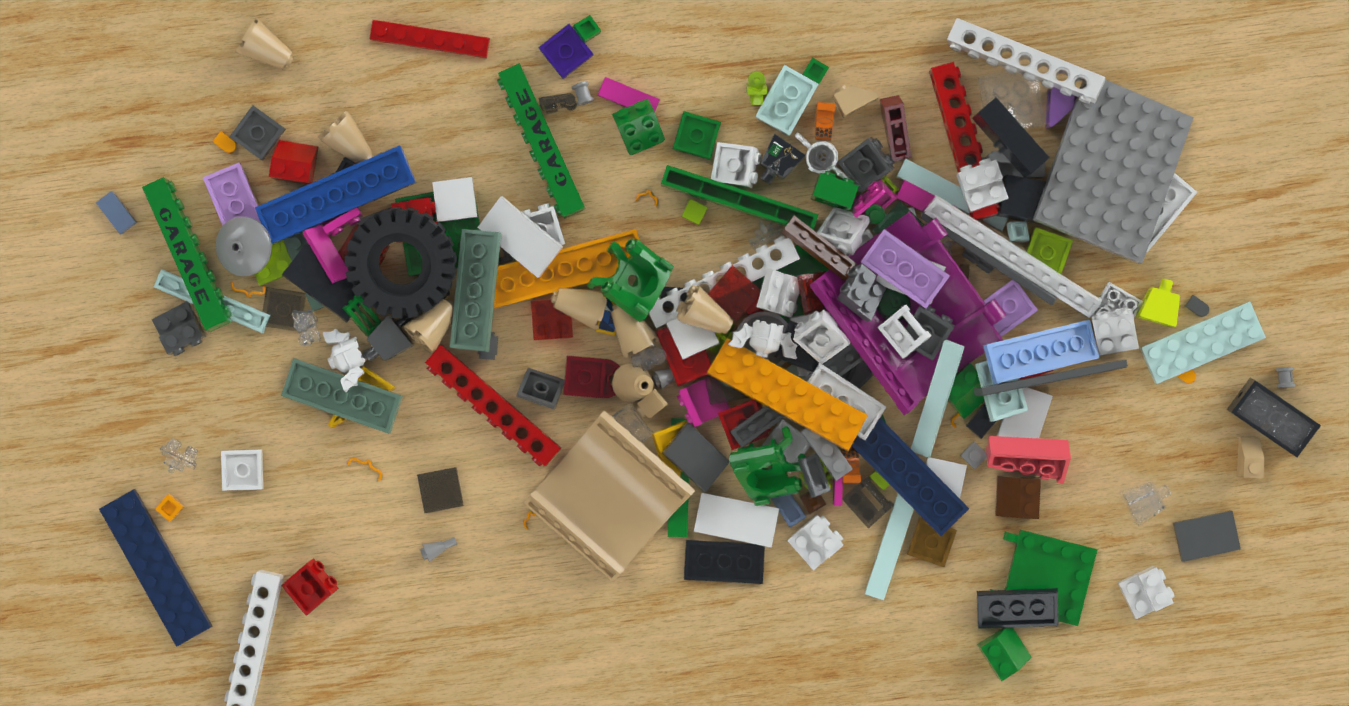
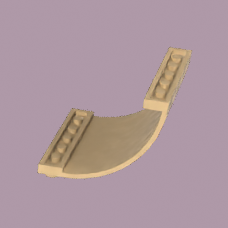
[524,411,695,582]

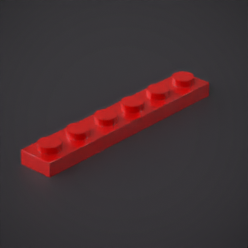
[370,20,490,59]

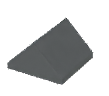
[516,368,564,409]

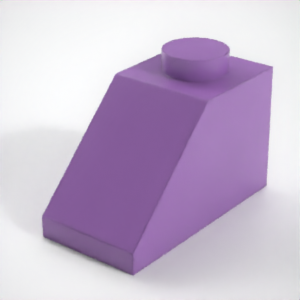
[1045,87,1077,129]

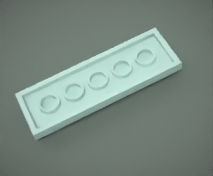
[1140,302,1266,384]

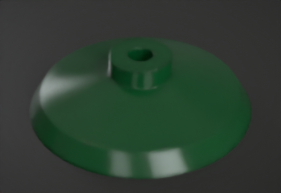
[877,288,911,321]

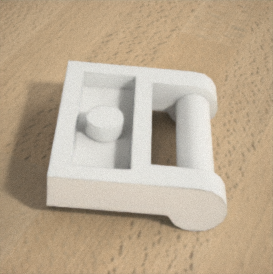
[878,305,932,359]

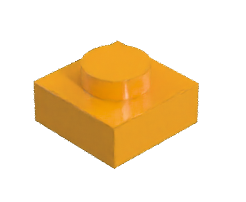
[155,494,184,522]

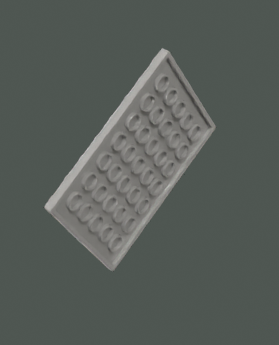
[1033,80,1194,264]

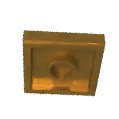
[906,517,957,567]

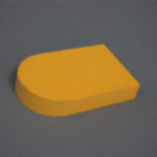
[212,131,237,153]
[1177,370,1196,383]

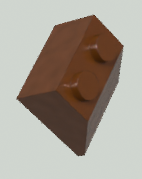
[995,476,1041,519]

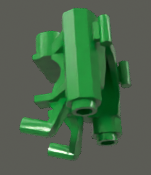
[587,238,674,322]
[729,426,806,506]

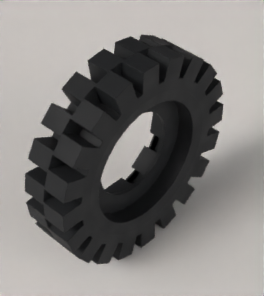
[345,207,457,319]

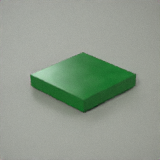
[672,111,721,160]

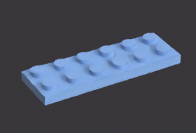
[983,320,1100,384]

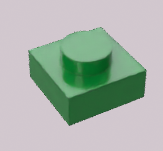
[573,15,601,43]
[802,57,829,84]

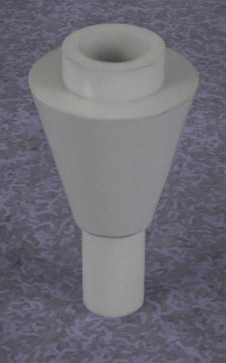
[652,369,675,389]
[420,538,457,562]

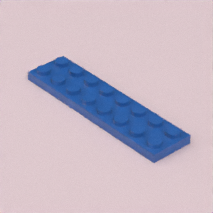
[255,145,416,244]

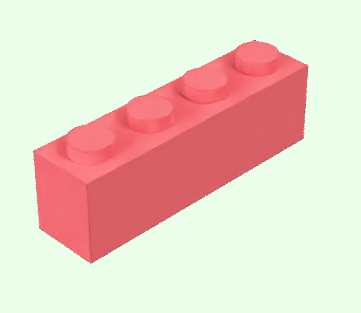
[986,436,1071,484]

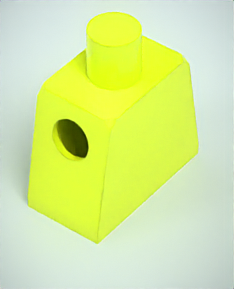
[1135,279,1180,328]

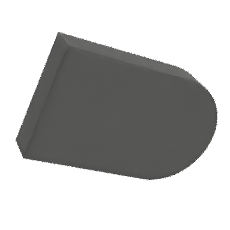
[1185,295,1209,317]

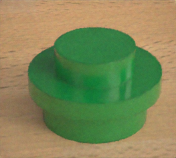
[865,204,885,224]

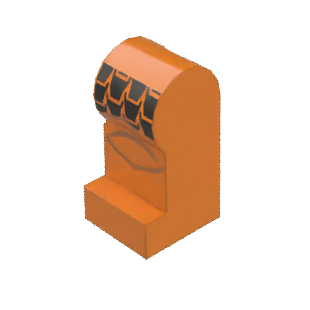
[815,102,835,141]
[841,446,861,483]

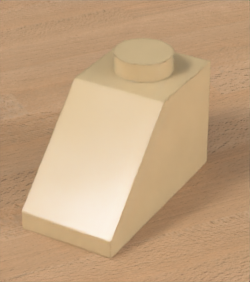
[832,85,880,118]
[637,388,668,419]
[1237,437,1264,478]

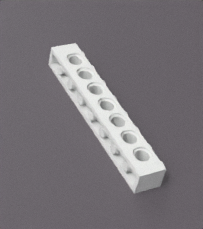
[947,18,1105,104]
[649,236,800,328]
[224,570,284,706]

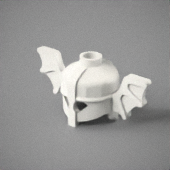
[795,132,850,179]
[728,320,797,359]
[323,329,367,392]

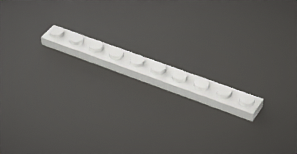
[925,195,1101,318]

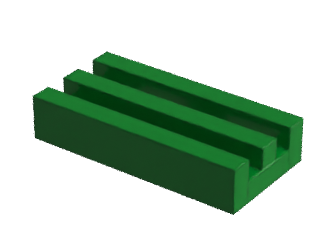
[343,295,381,337]

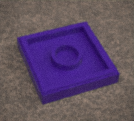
[538,24,594,79]

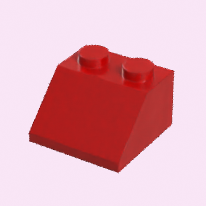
[268,140,319,185]

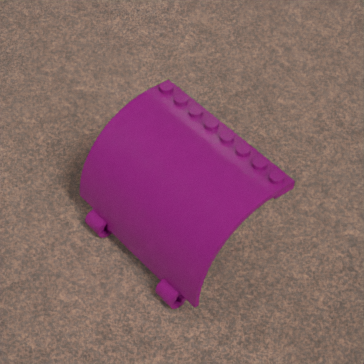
[810,211,1006,415]

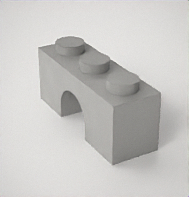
[801,428,853,481]

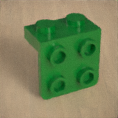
[612,99,665,155]

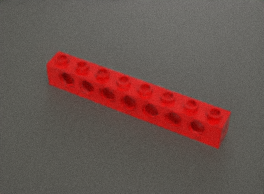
[929,62,999,221]
[425,345,561,467]

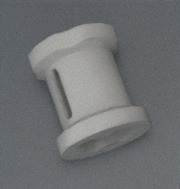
[572,81,594,106]
[1276,367,1296,388]

